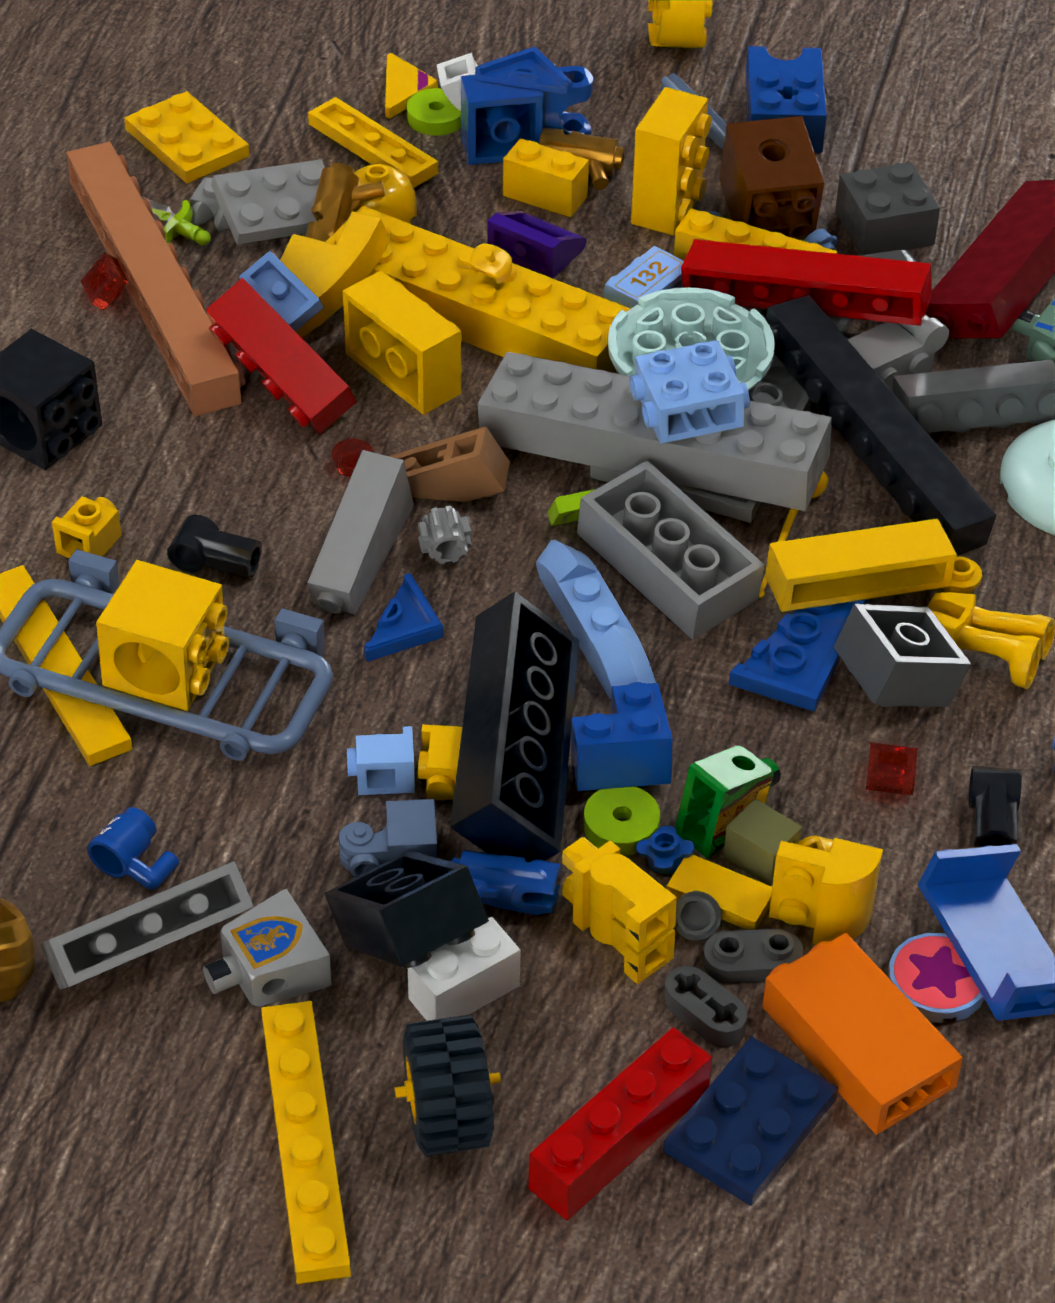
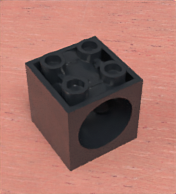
[0,328,103,470]

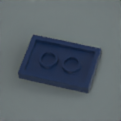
[663,1036,838,1206]

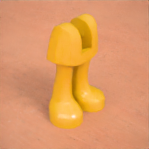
[928,592,1055,689]

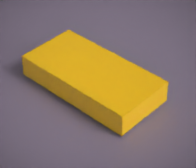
[666,855,772,930]

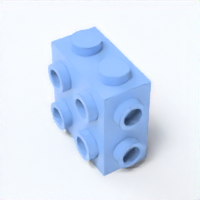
[629,340,750,444]

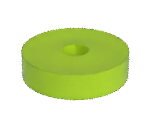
[407,88,461,136]
[584,787,661,855]

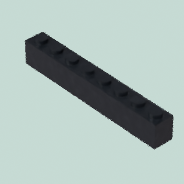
[765,295,997,556]

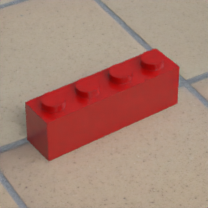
[205,277,357,435]
[528,1027,712,1221]

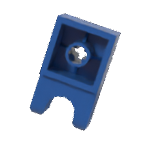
[746,46,827,153]
[461,66,593,165]

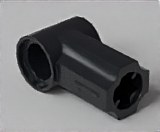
[167,514,262,577]
[968,766,1022,848]

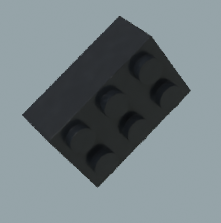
[324,851,489,968]

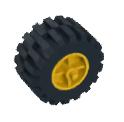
[394,1015,501,1156]

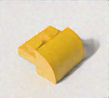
[769,838,883,945]

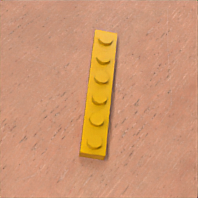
[261,1001,351,1284]

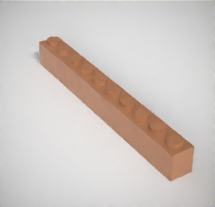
[66,141,245,417]

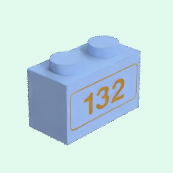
[603,246,684,308]

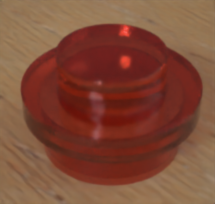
[332,438,374,477]

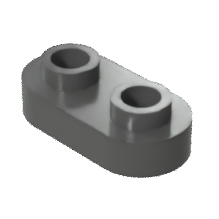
[703,929,803,983]

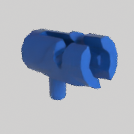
[451,849,562,915]

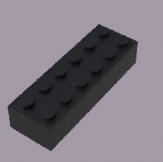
[450,591,579,862]

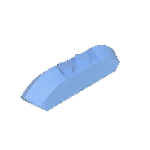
[536,540,656,699]

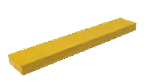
[0,565,133,767]

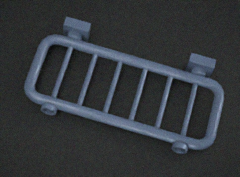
[0,549,333,761]

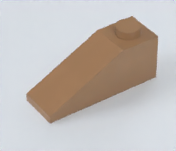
[390,426,510,502]

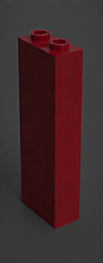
[926,180,1055,338]

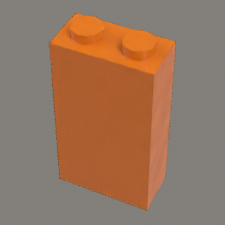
[762,933,963,1135]

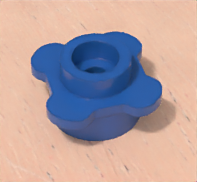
[636,826,694,874]

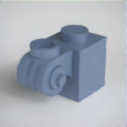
[339,799,437,877]

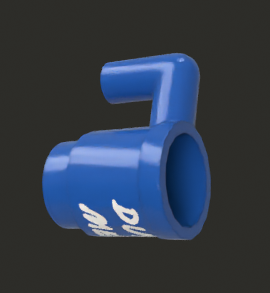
[87,807,179,890]

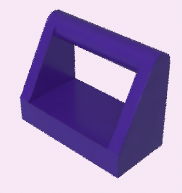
[487,210,587,279]

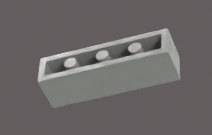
[40,861,254,990]

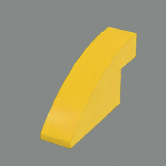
[280,211,390,338]

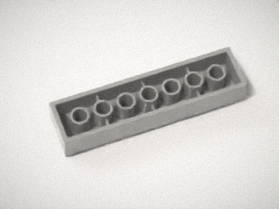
[478,352,832,511]

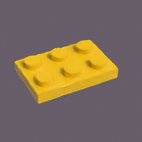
[124,91,250,184]

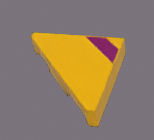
[385,53,438,119]

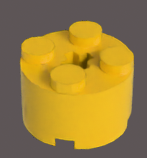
[648,0,713,48]

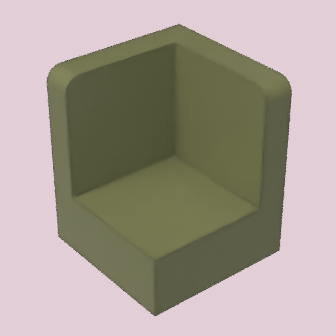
[724,800,802,886]

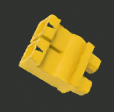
[562,837,677,985]

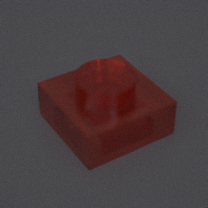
[81,252,129,310]
[865,742,918,796]

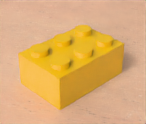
[631,87,712,236]
[343,270,462,415]

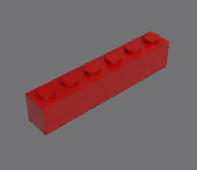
[681,239,932,326]

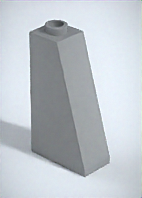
[307,450,414,615]

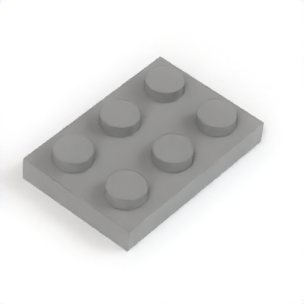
[211,159,325,245]

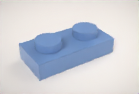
[239,251,324,332]

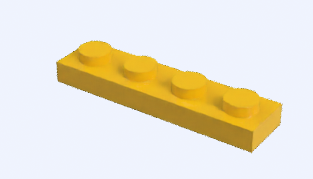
[308,97,439,188]

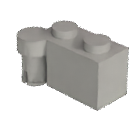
[848,314,949,391]

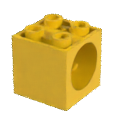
[96,559,229,712]

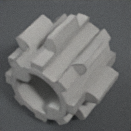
[418,506,472,564]

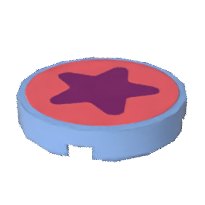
[888,933,984,1023]

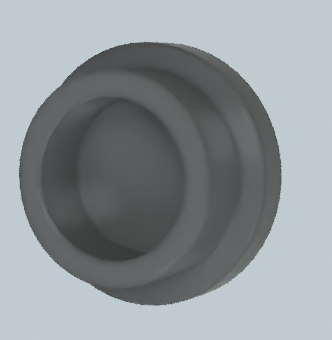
[675,891,721,941]

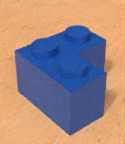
[571,682,672,791]

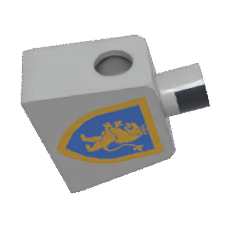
[203,889,332,1007]

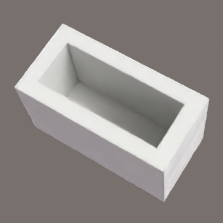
[408,917,521,1021]

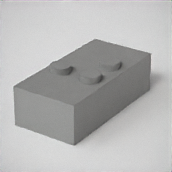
[577,460,765,640]

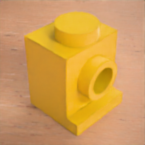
[52,496,122,558]
[418,724,462,801]

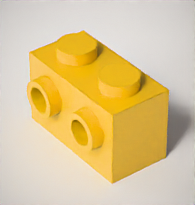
[503,138,589,218]

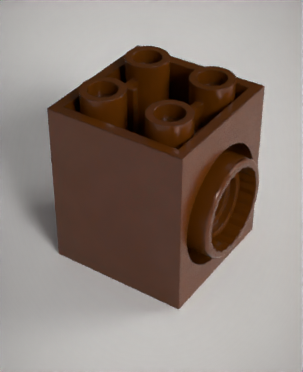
[719,116,825,240]

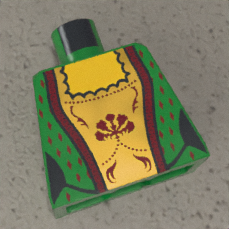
[675,745,781,859]

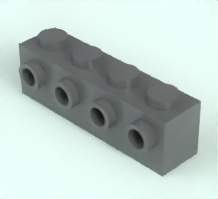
[892,360,1055,435]

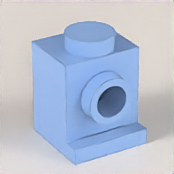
[347,726,415,795]

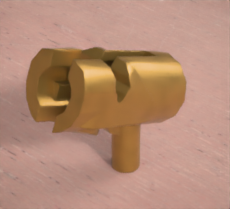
[539,127,625,190]
[305,163,386,242]

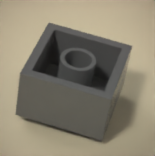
[835,162,940,255]
[834,604,971,708]

